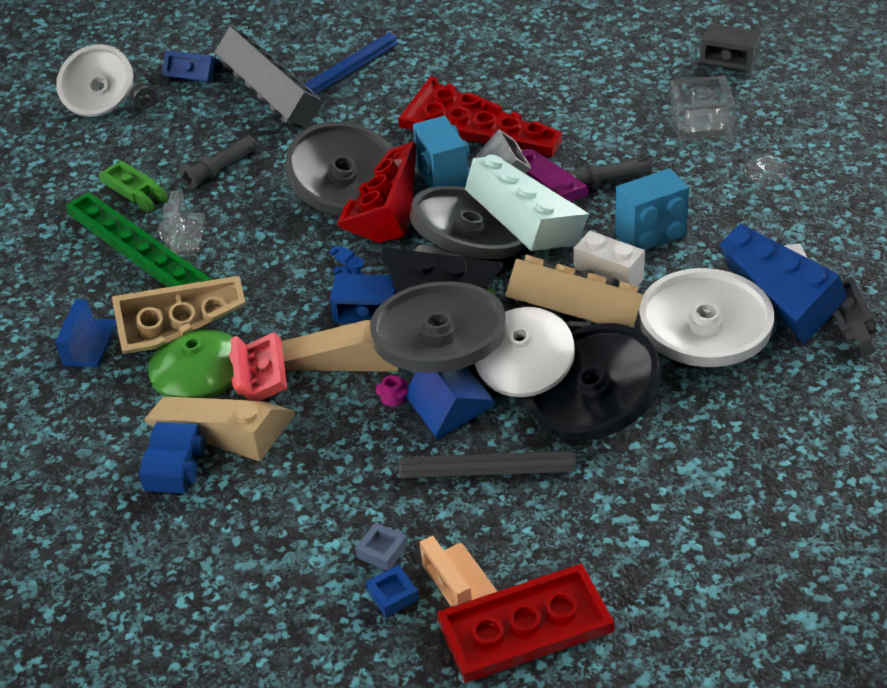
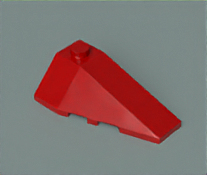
[337,141,417,243]

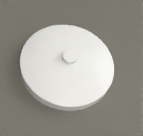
[639,268,774,367]

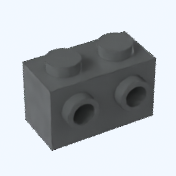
[700,24,762,71]

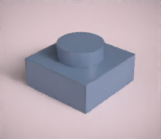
[355,522,408,571]

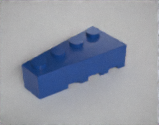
[719,223,847,344]

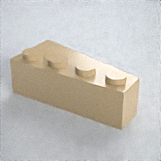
[505,255,644,328]

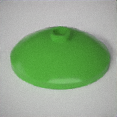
[148,329,234,399]

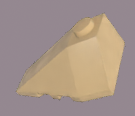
[112,276,246,354]

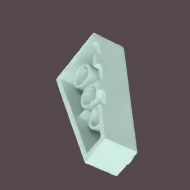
[465,155,589,251]

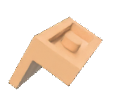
[420,535,498,607]

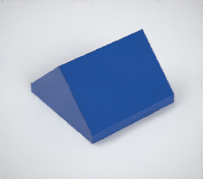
[406,367,496,440]

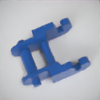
[330,246,365,275]

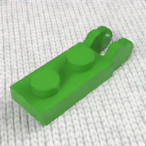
[99,160,169,213]

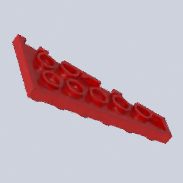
[398,76,562,157]

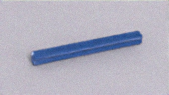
[304,32,398,95]

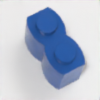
[139,422,206,494]

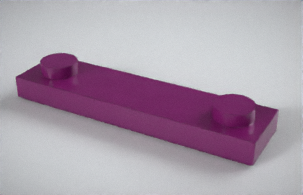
[522,149,589,202]

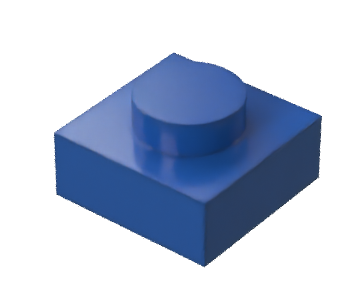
[365,565,419,618]

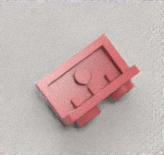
[229,332,287,401]

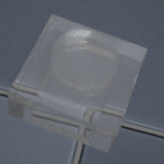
[745,153,788,187]

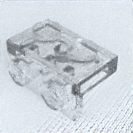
[159,190,206,256]

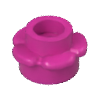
[376,375,409,406]

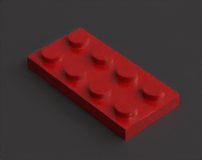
[437,563,615,683]

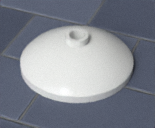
[57,44,133,117]
[475,307,575,397]

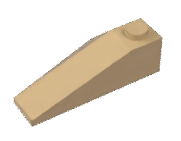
[281,320,399,372]
[145,396,295,462]

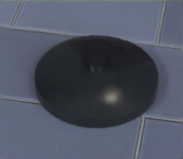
[526,323,662,441]

